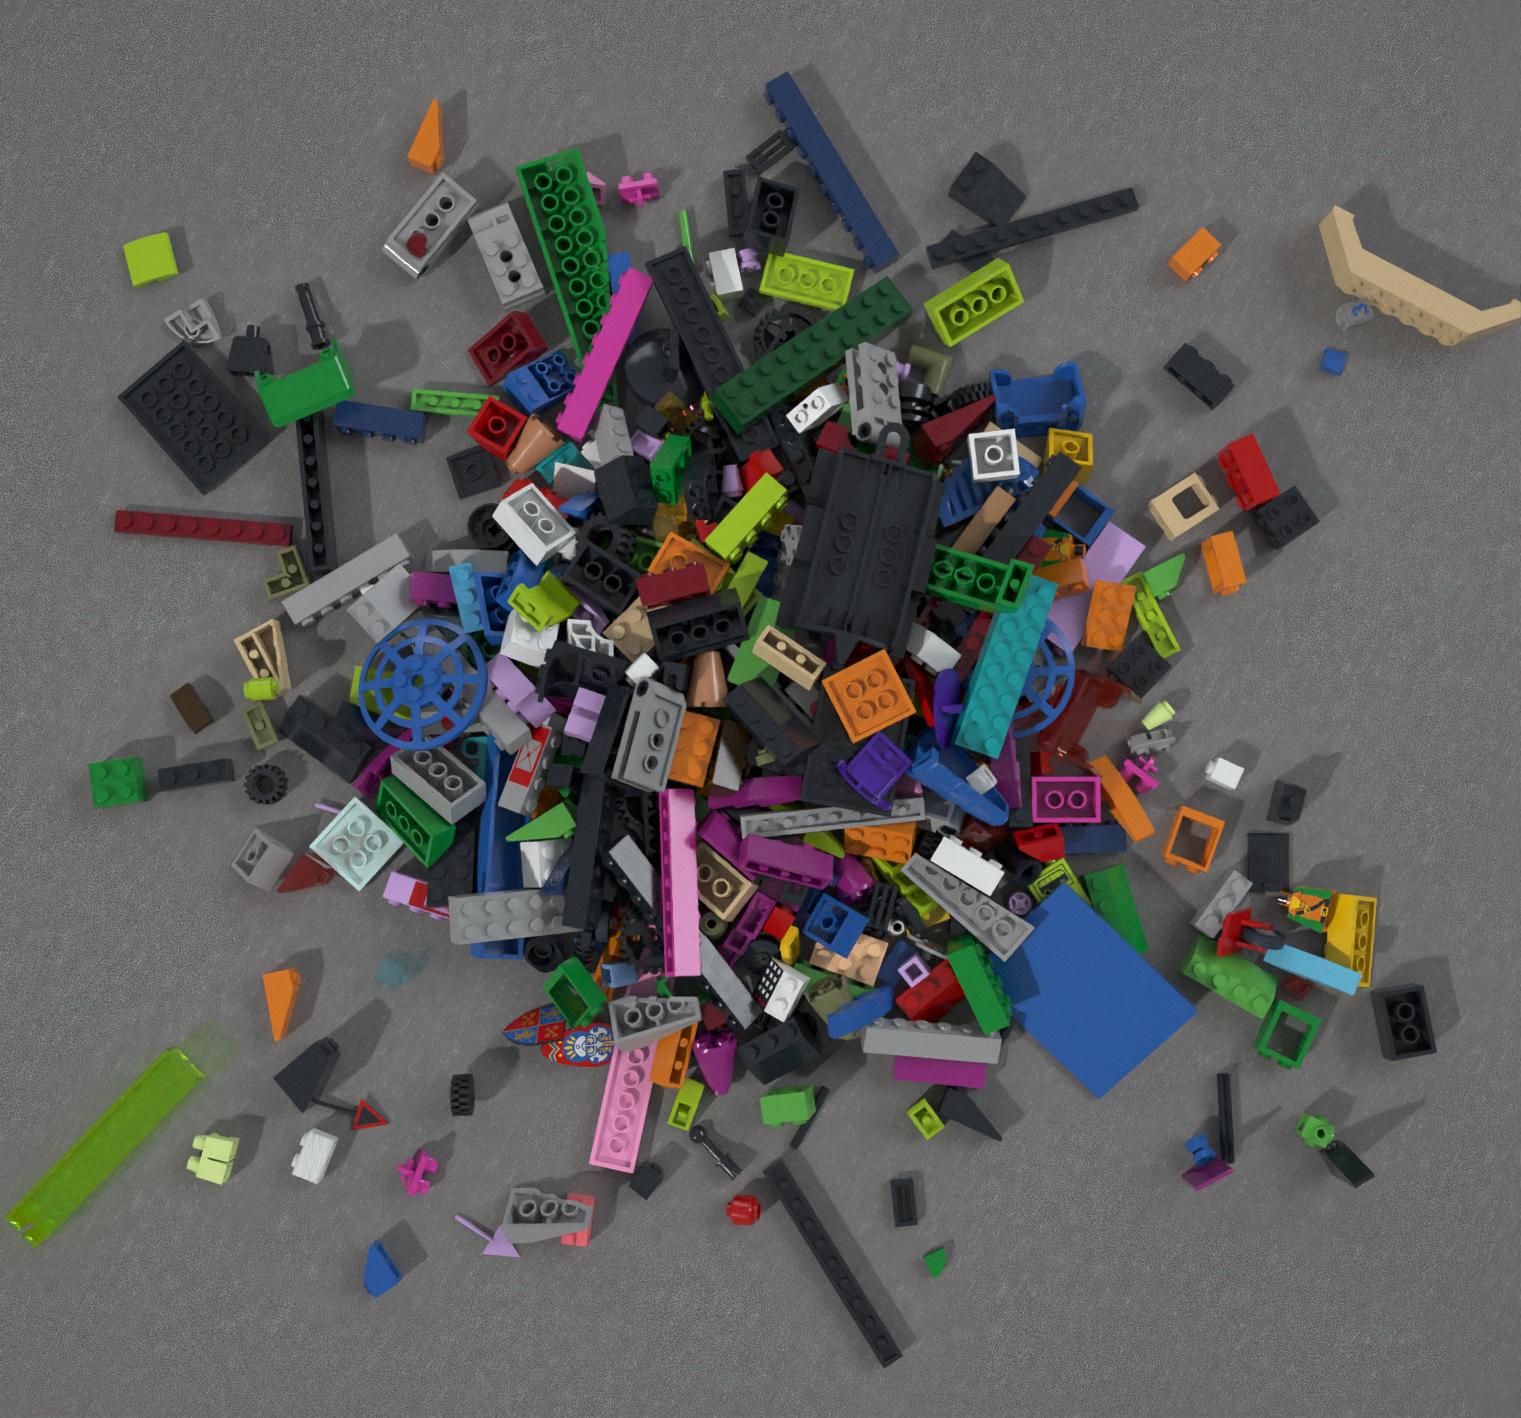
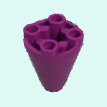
[833,843,880,907]
[692,1029,737,1095]

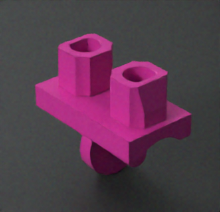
[618,172,660,209]
[1119,755,1159,795]
[397,1149,438,1196]

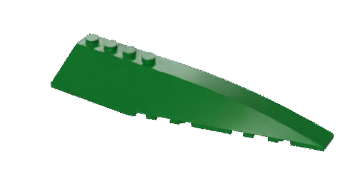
[515,148,618,414]

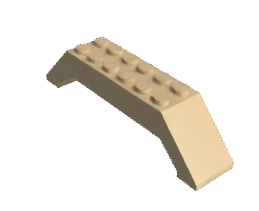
[1319,205,1521,346]

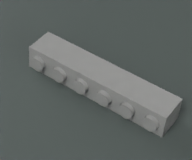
[282,533,414,627]
[861,1017,1002,1064]

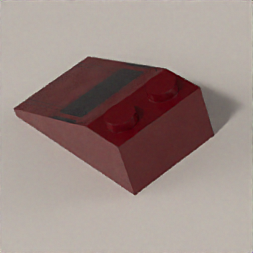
[910,394,997,470]

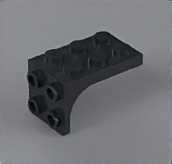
[535,640,627,703]

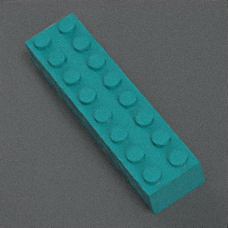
[951,575,1058,759]

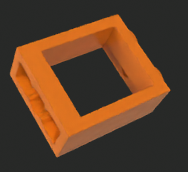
[1200,531,1247,596]
[1160,806,1225,875]

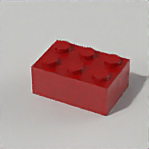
[1217,433,1281,513]

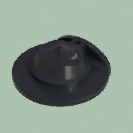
[776,998,830,1050]

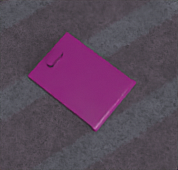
[1181,1157,1234,1192]

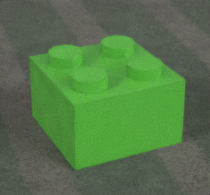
[760,1084,816,1128]

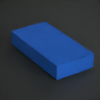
[877,938,917,989]

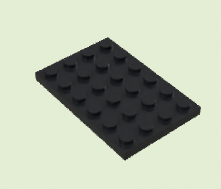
[117,340,271,495]
[799,663,916,817]

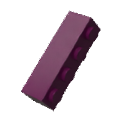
[409,572,457,608]
[738,834,833,890]
[892,1055,987,1089]

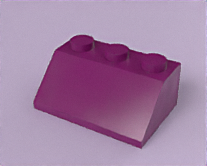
[696,809,758,881]

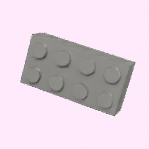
[390,735,487,825]

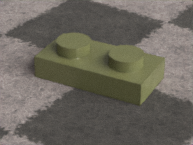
[241,701,280,751]

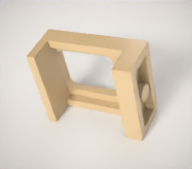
[1146,473,1219,541]

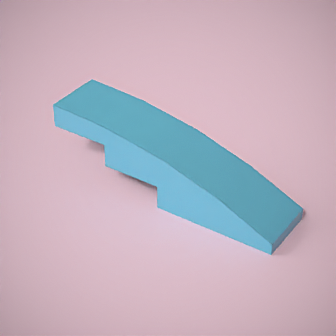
[1263,944,1362,996]

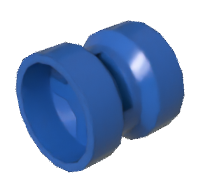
[1185,1134,1216,1166]

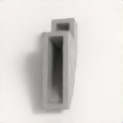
[424,549,511,575]

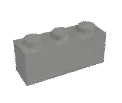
[592,404,634,466]
[1189,869,1253,938]

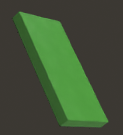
[727,595,797,688]

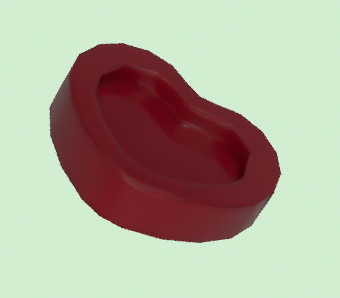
[406,233,427,257]

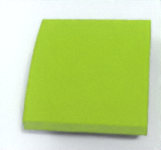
[123,232,178,288]

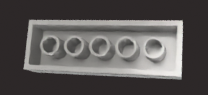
[448,885,584,945]

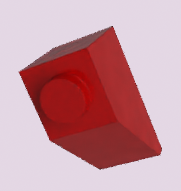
[1013,823,1065,862]

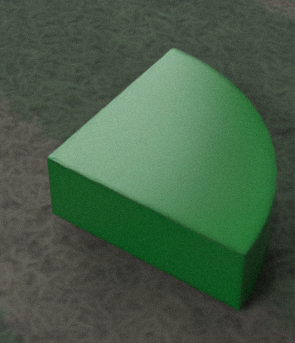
[923,1246,946,1279]

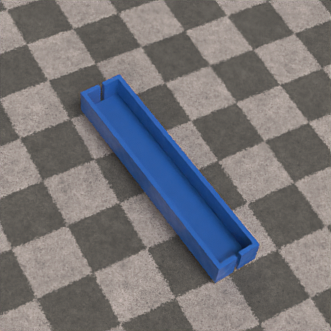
[470,734,533,959]

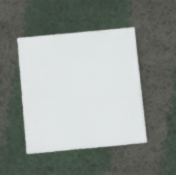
[553,462,595,499]

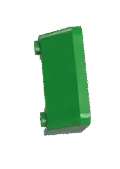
[254,338,356,427]

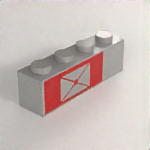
[498,723,563,817]

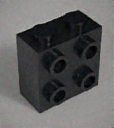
[1253,485,1320,550]
[1105,636,1172,700]

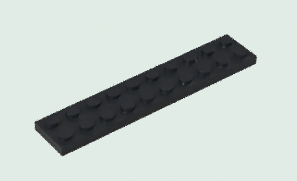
[645,246,780,464]

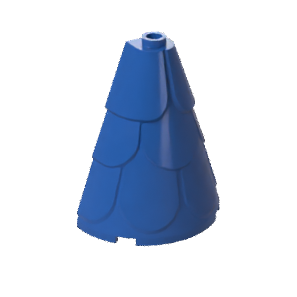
[904,725,1009,826]

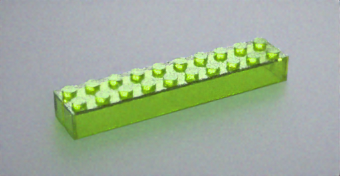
[4,1046,206,1249]

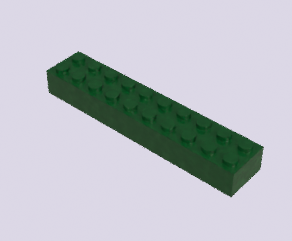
[711,276,914,435]

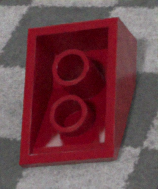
[468,311,548,386]

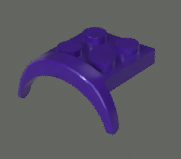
[837,731,913,811]

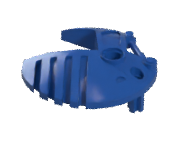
[938,456,1046,556]

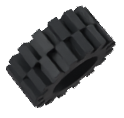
[950,383,991,411]
[244,764,288,805]
[912,829,942,863]
[450,1074,475,1116]

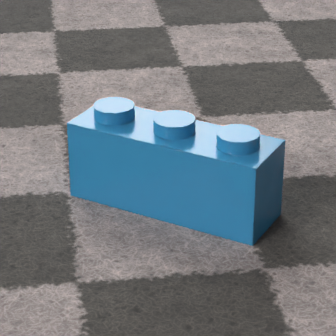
[448,562,484,633]

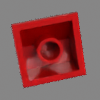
[466,395,528,462]

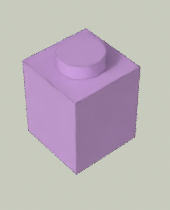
[898,951,931,988]

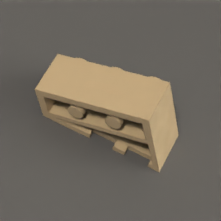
[234,619,292,700]

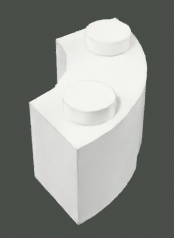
[566,619,613,656]

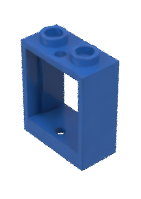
[1044,485,1115,549]

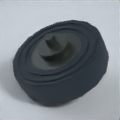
[742,935,782,975]

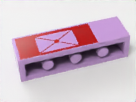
[383,871,450,921]

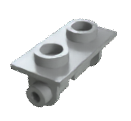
[1126,728,1175,758]

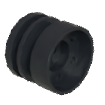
[898,382,932,431]
[467,503,518,553]

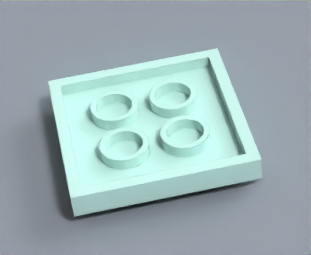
[309,796,404,891]

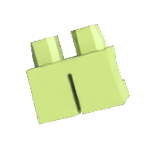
[186,1133,240,1185]

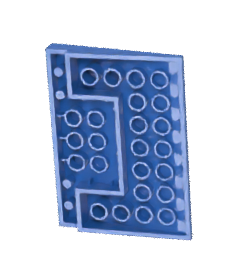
[986,880,1198,1099]

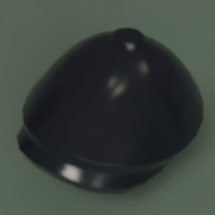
[523,935,565,973]

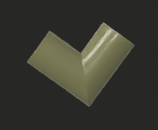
[906,343,954,398]
[261,545,311,601]

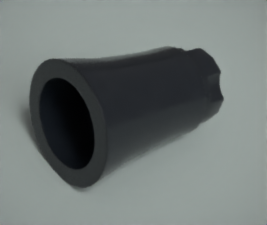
[993,840,1042,887]

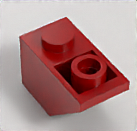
[762,904,795,940]

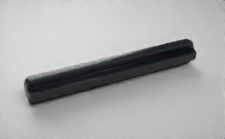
[1217,1073,1235,1164]

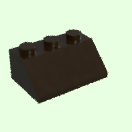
[696,719,752,797]

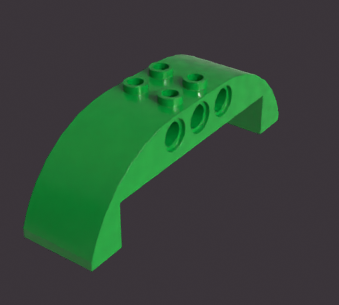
[924,544,1035,613]

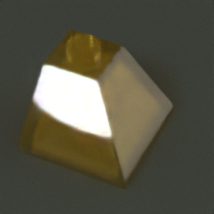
[651,492,697,542]

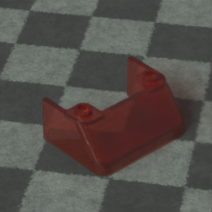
[1037,669,1142,779]

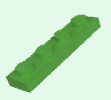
[410,389,501,417]

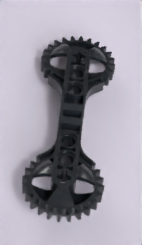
[682,306,817,483]
[616,779,687,975]

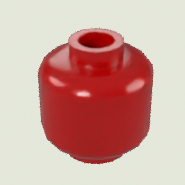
[726,1195,761,1226]

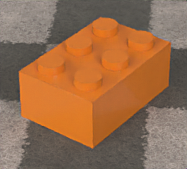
[844,821,917,863]

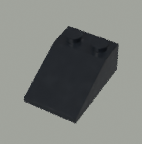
[948,152,1026,227]

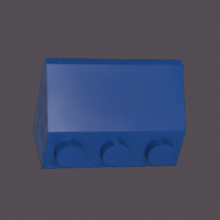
[473,571,510,647]

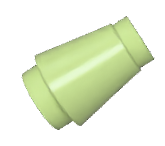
[1141,700,1176,731]

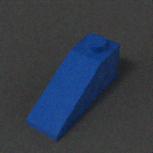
[559,491,600,523]

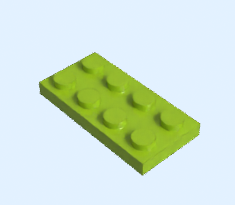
[759,253,855,311]

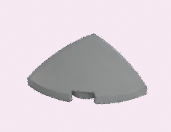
[164,298,222,343]

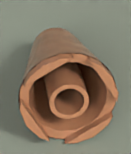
[507,413,566,474]
[685,650,729,707]

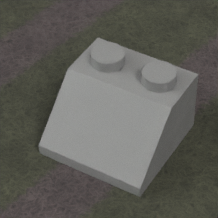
[231,827,294,892]

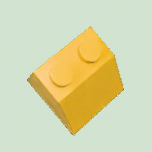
[1043,428,1093,484]

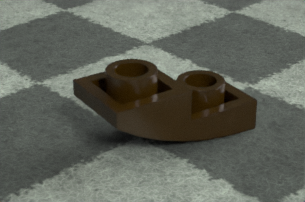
[170,683,214,734]

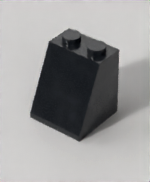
[273,1037,341,1113]

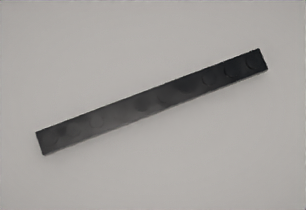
[926,188,1139,270]
[763,1158,903,1368]

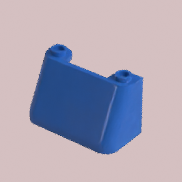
[989,362,1086,438]

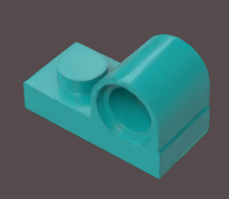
[461,736,487,781]

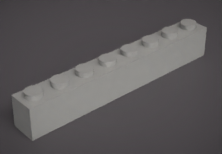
[398,610,532,755]

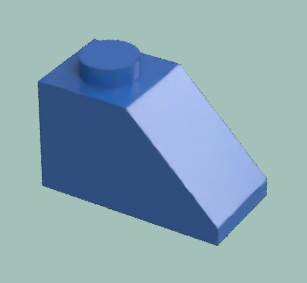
[363,1239,403,1299]

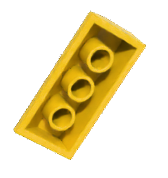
[1324,894,1377,987]

